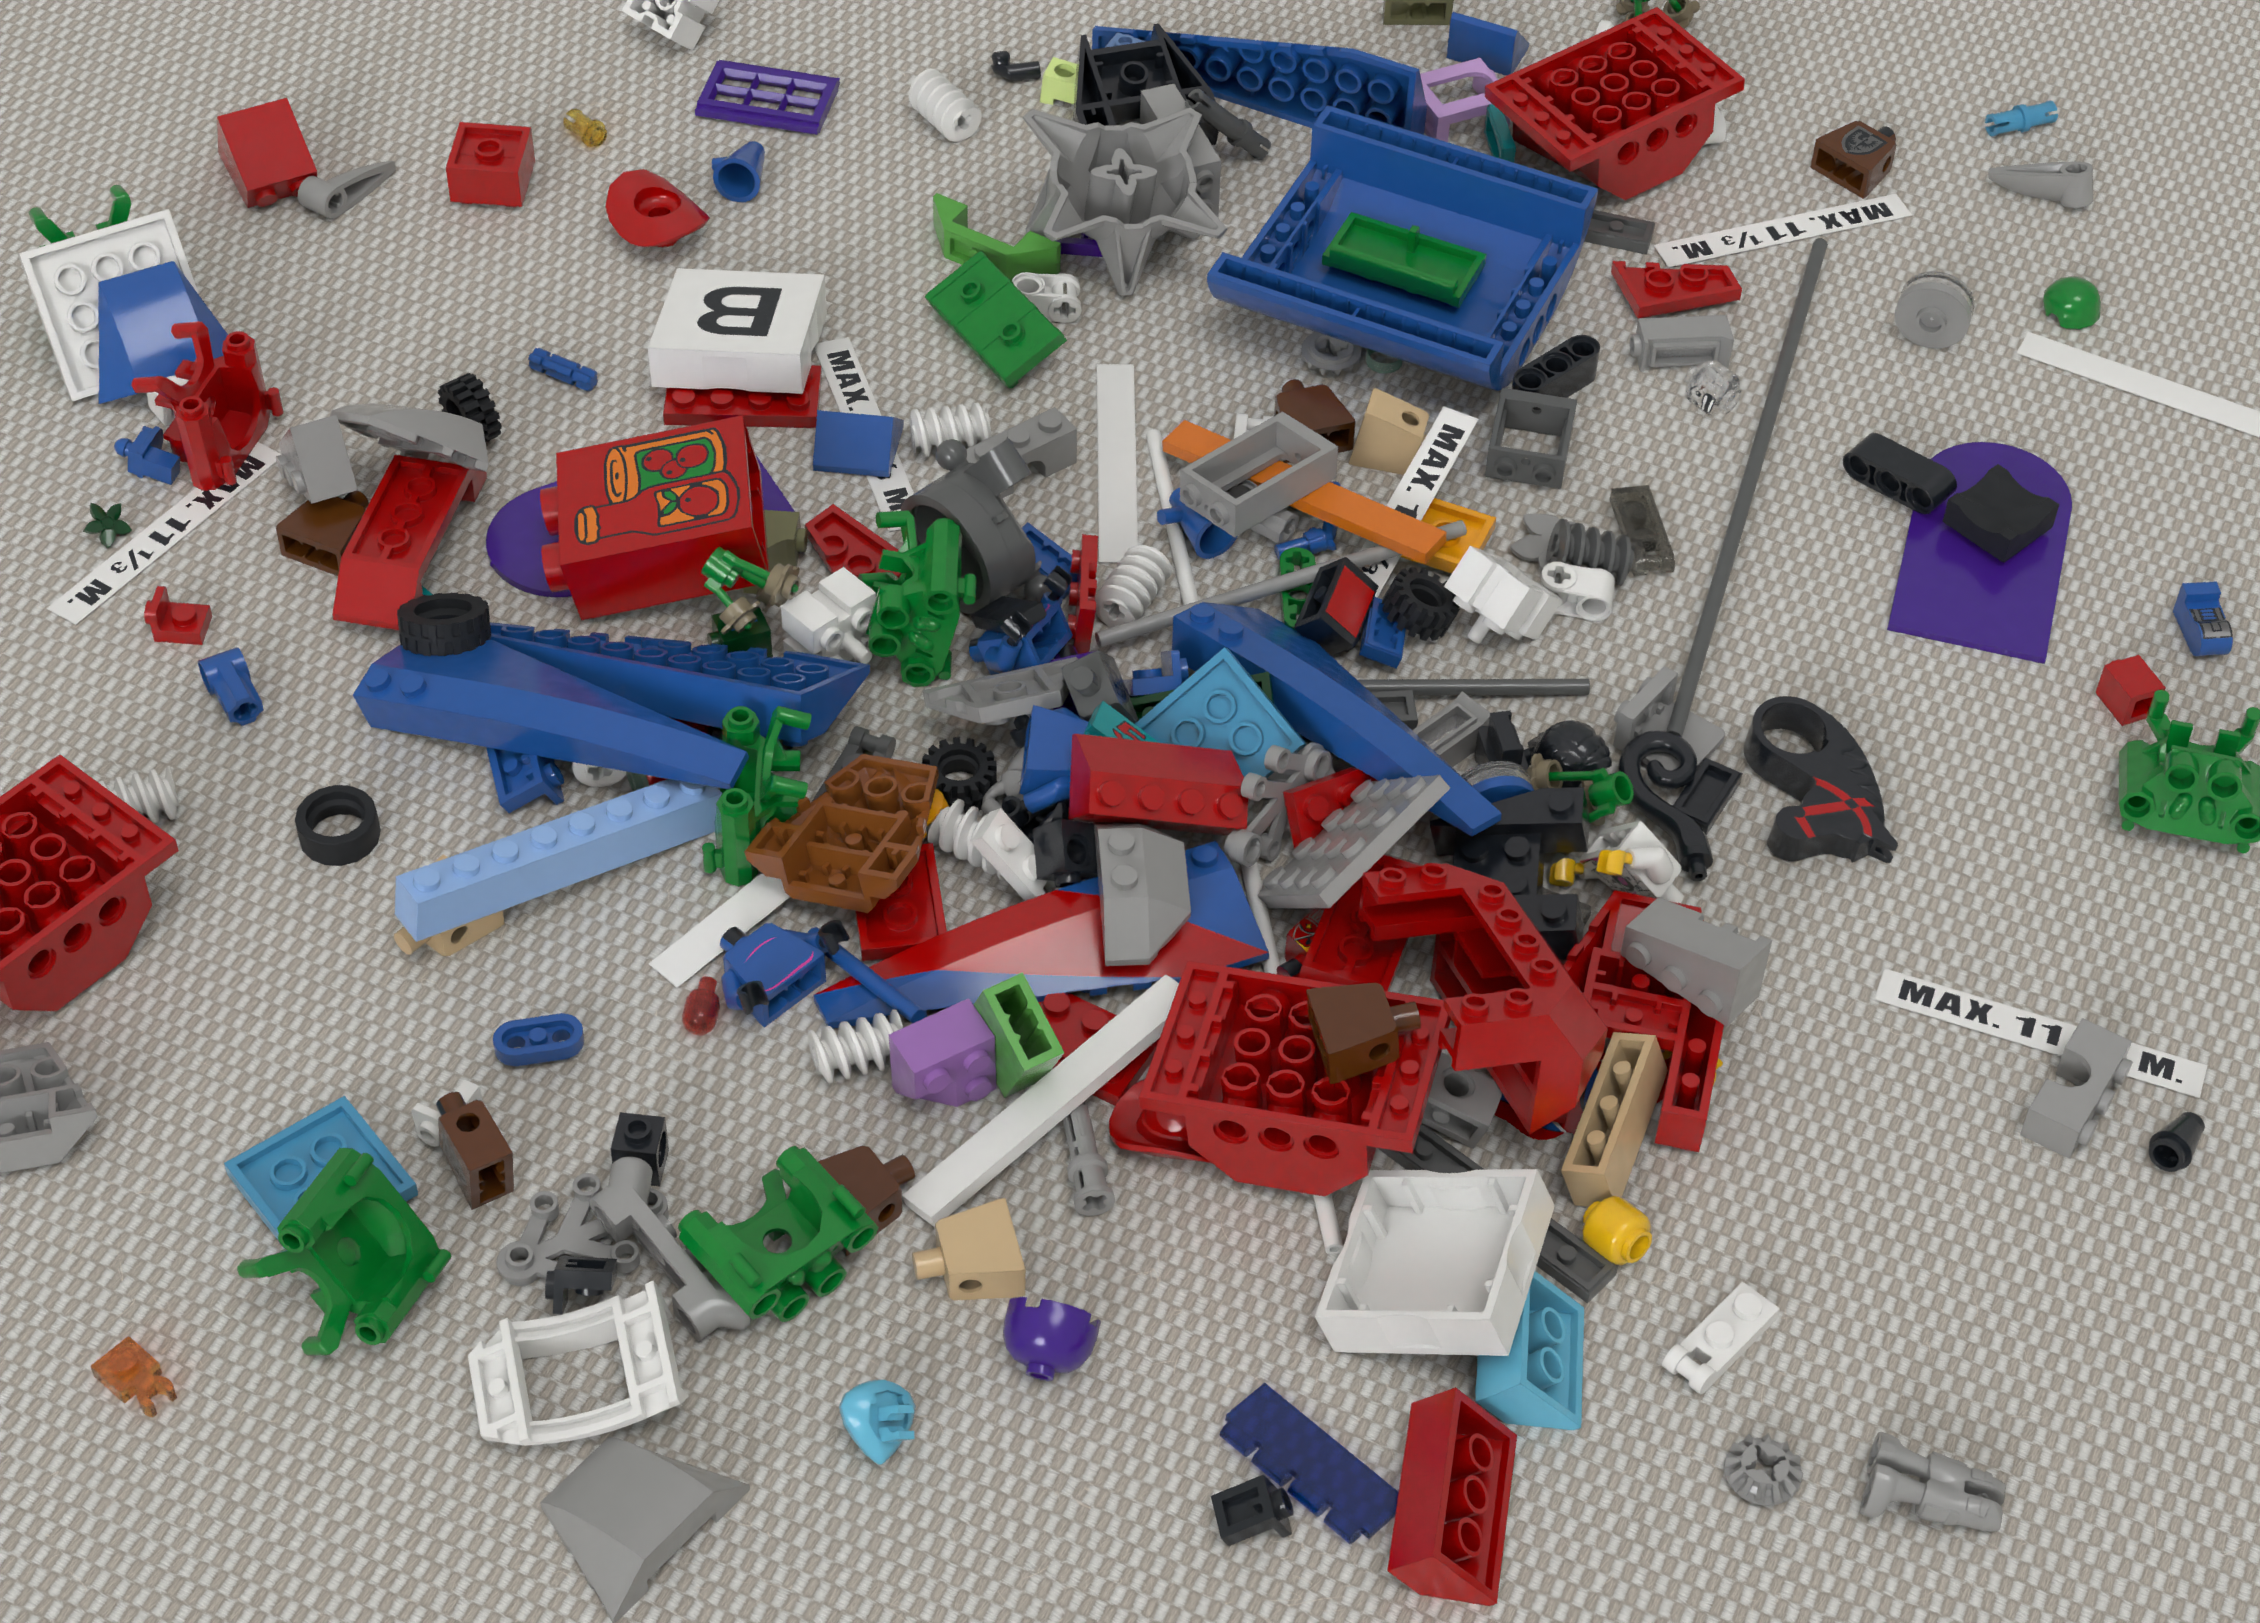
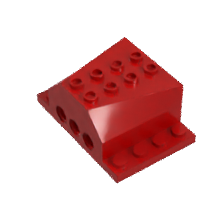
[1485,7,1745,201]
[0,754,179,1011]
[1139,961,1451,1197]

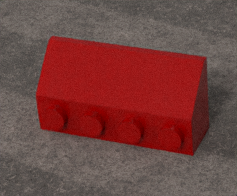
[1069,733,1248,835]
[1387,1387,1517,1606]

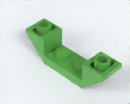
[933,193,1061,281]

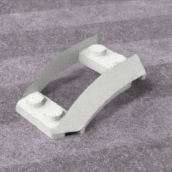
[468,1281,689,1446]

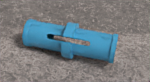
[1985,100,2058,137]

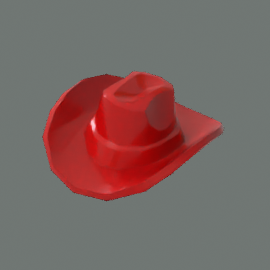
[605,169,710,248]
[1109,1079,1211,1163]

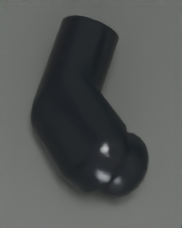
[991,51,1041,81]

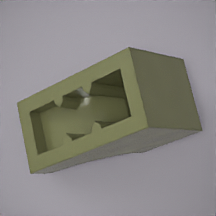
[1382,0,1454,25]
[743,510,808,594]

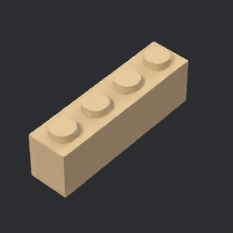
[1561,1032,1668,1207]

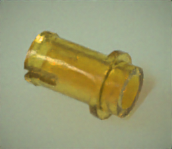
[563,108,607,147]

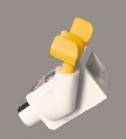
[1549,820,1684,903]

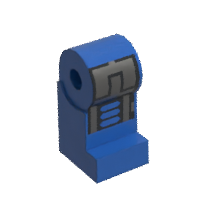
[2173,581,2233,656]

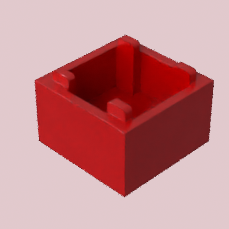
[446,122,535,207]

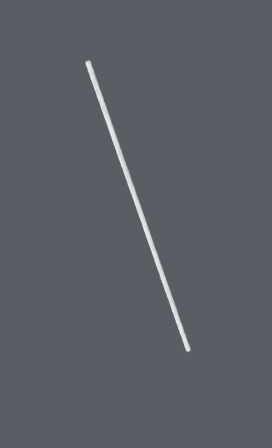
[1146,429,1343,1254]

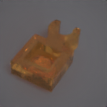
[90,1336,177,1418]

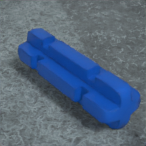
[528,348,598,391]

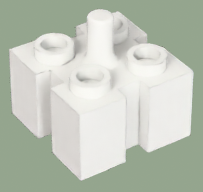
[622,0,719,51]
[1444,546,1563,644]
[781,567,876,664]

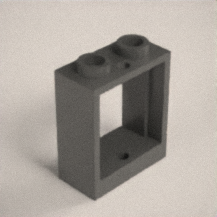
[1485,388,1577,489]

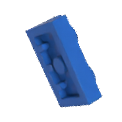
[1123,650,1188,696]
[486,747,565,813]

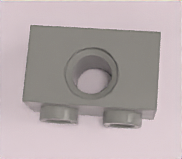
[1421,1052,1502,1149]

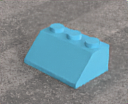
[1475,1271,1584,1430]

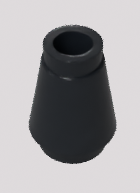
[2149,1112,2205,1172]

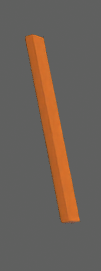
[1162,420,1447,564]

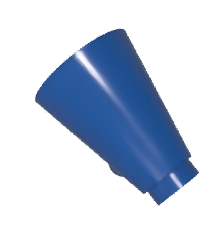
[712,141,765,202]
[1157,487,1238,559]

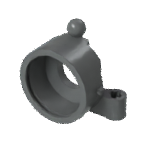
[901,439,1052,614]

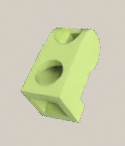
[1040,57,1077,105]

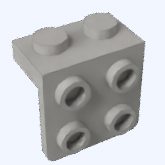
[1613,666,1725,770]

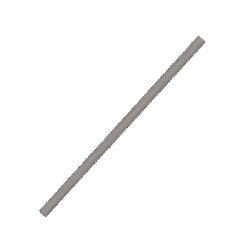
[1095,520,1467,648]

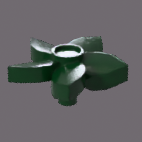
[83,503,132,548]

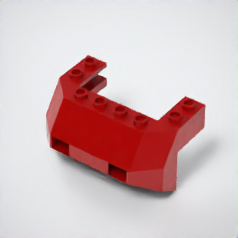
[1358,863,1607,1135]

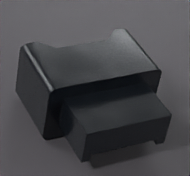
[1474,710,1529,781]

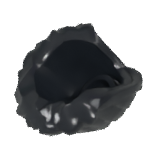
[1523,720,1612,788]

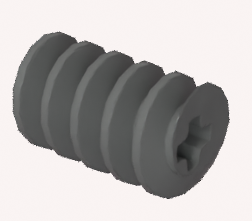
[1546,519,1635,586]

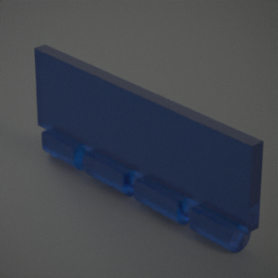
[1220,1383,1399,1544]

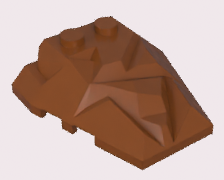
[744,754,939,913]

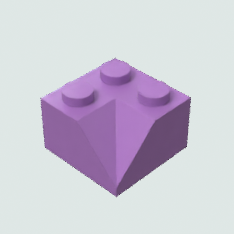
[888,998,997,1107]

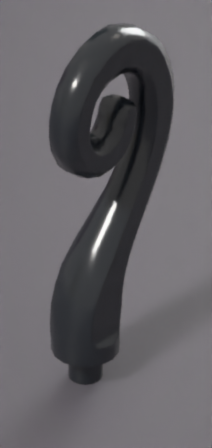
[1618,731,1713,881]

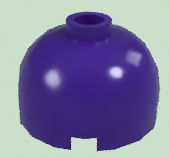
[1003,1297,1101,1381]

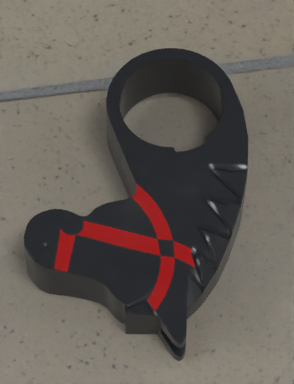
[1743,696,1898,863]

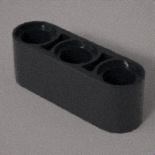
[1512,335,1600,410]
[1842,433,1957,514]

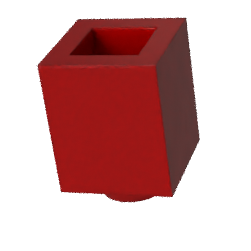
[2096,655,2166,726]

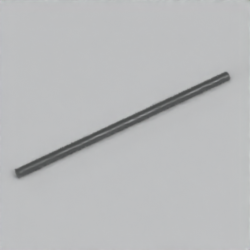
[1358,679,1590,696]

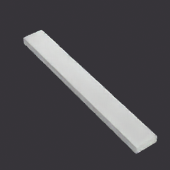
[902,974,1179,1227]

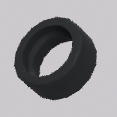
[295,785,381,866]

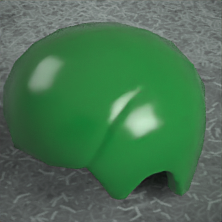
[2043,276,2101,329]

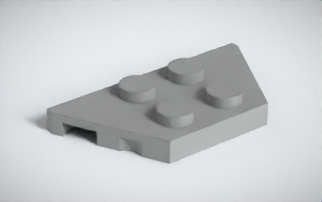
[923,657,1078,725]

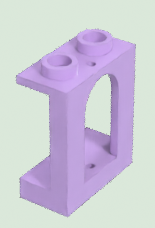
[1420,58,1510,142]

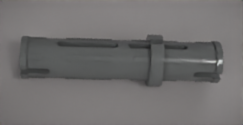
[1185,89,1271,160]

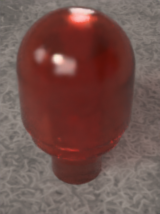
[682,976,720,1035]

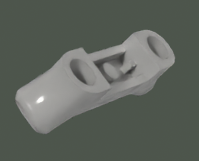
[589,1157,751,1341]

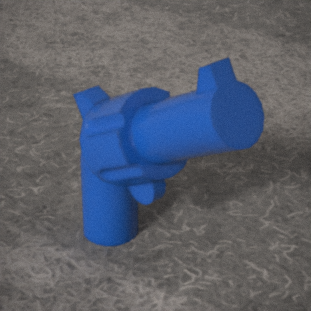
[1274,521,1338,560]

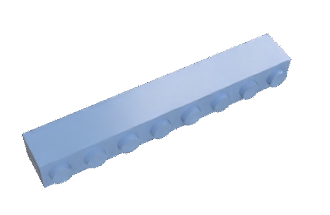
[395,779,722,942]

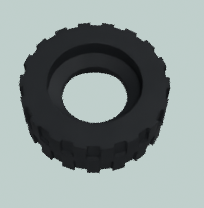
[397,593,491,656]

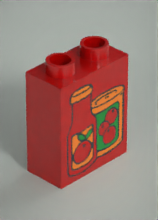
[540,415,770,620]

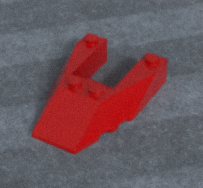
[1553,890,1724,1152]

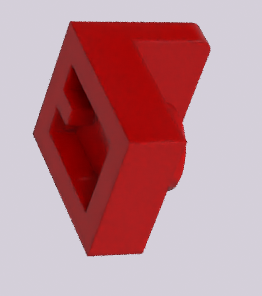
[144,586,212,645]

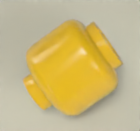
[1582,1196,1652,1265]

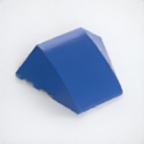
[98,261,228,404]

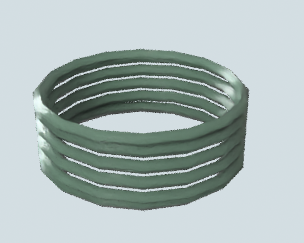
[1366,349,1402,374]

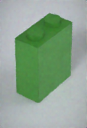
[974,972,1064,1098]

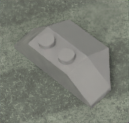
[1094,822,1191,966]

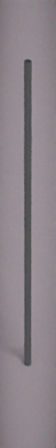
[1666,238,1828,737]

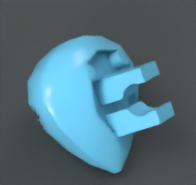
[839,1380,916,1465]

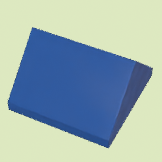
[1446,12,1530,76]
[813,410,904,477]

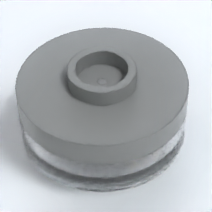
[1895,271,1975,348]

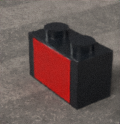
[1294,557,1379,656]

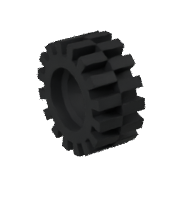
[438,373,502,442]
[1382,567,1460,641]
[922,737,997,813]

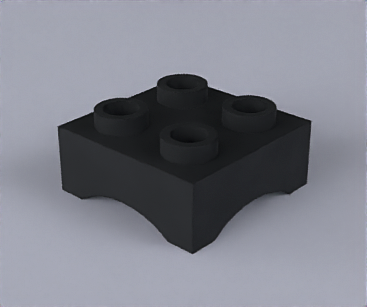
[1942,464,2059,563]

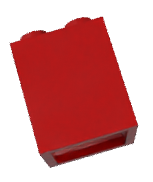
[217,98,317,208]

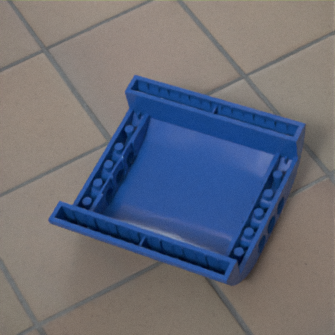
[1207,105,1598,391]

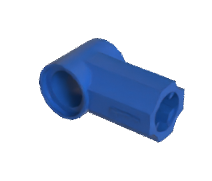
[198,647,264,726]

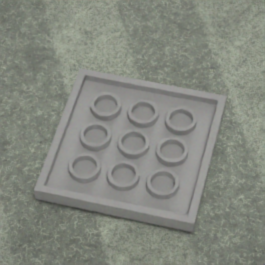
[1257,775,1450,909]

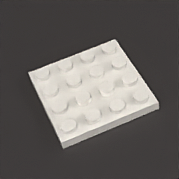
[18,209,199,402]

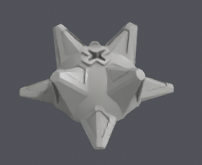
[1023,108,1227,295]

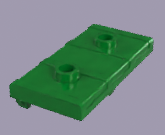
[1322,212,1487,308]
[925,251,1067,388]

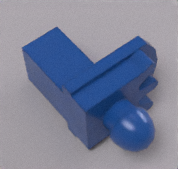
[114,426,180,485]

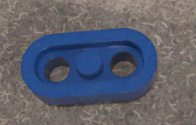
[493,1013,584,1066]

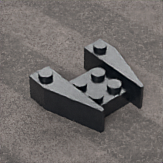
[1073,23,1219,145]
[1430,787,1590,960]

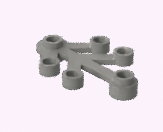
[1224,742,1332,867]
[496,1173,669,1290]

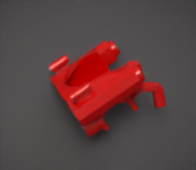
[132,321,284,491]

